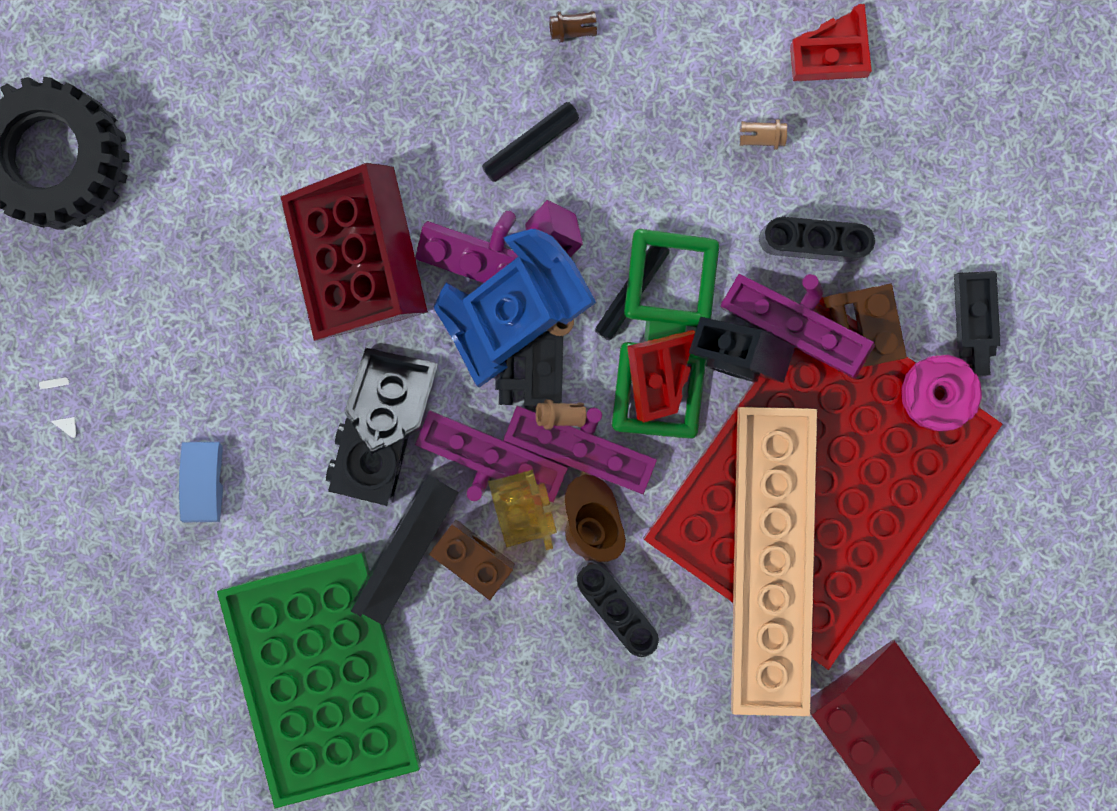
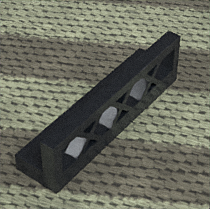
[350,474,459,626]

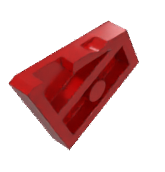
[627,330,696,422]

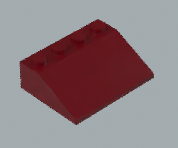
[280,163,428,341]
[810,640,980,811]

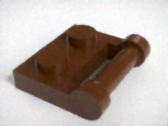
[823,283,907,372]

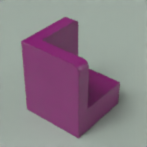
[525,200,583,258]

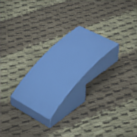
[179,442,223,523]

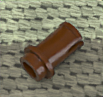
[549,11,597,43]

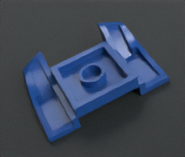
[434,228,596,388]

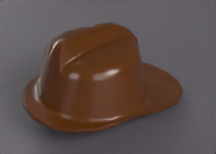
[565,474,626,562]

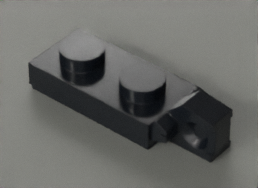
[954,271,1001,377]

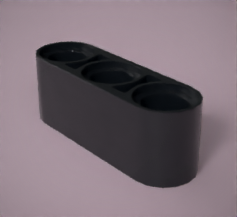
[759,216,875,262]
[576,559,659,657]

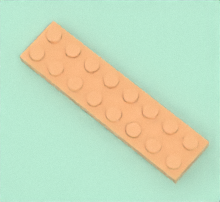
[731,407,817,716]

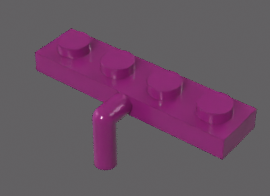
[415,211,518,283]
[720,274,875,379]
[503,406,657,495]
[415,410,568,503]

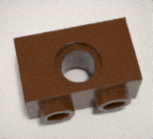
[429,520,515,600]

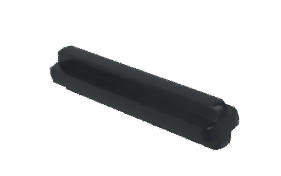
[482,102,579,182]
[595,245,670,341]

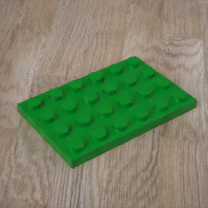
[217,551,421,809]

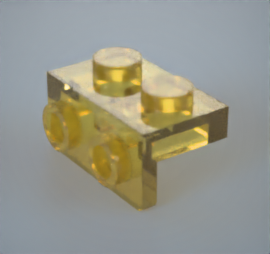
[488,470,557,551]

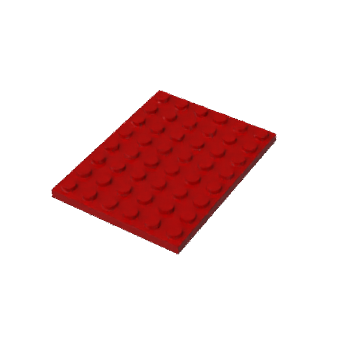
[643,297,1003,670]

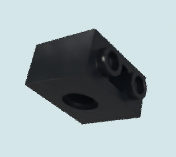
[689,317,795,383]
[326,417,409,506]

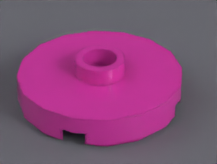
[902,355,982,431]

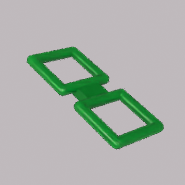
[612,229,719,439]

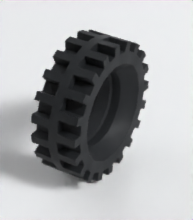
[0,77,130,230]

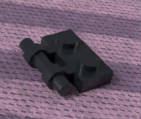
[495,331,564,406]

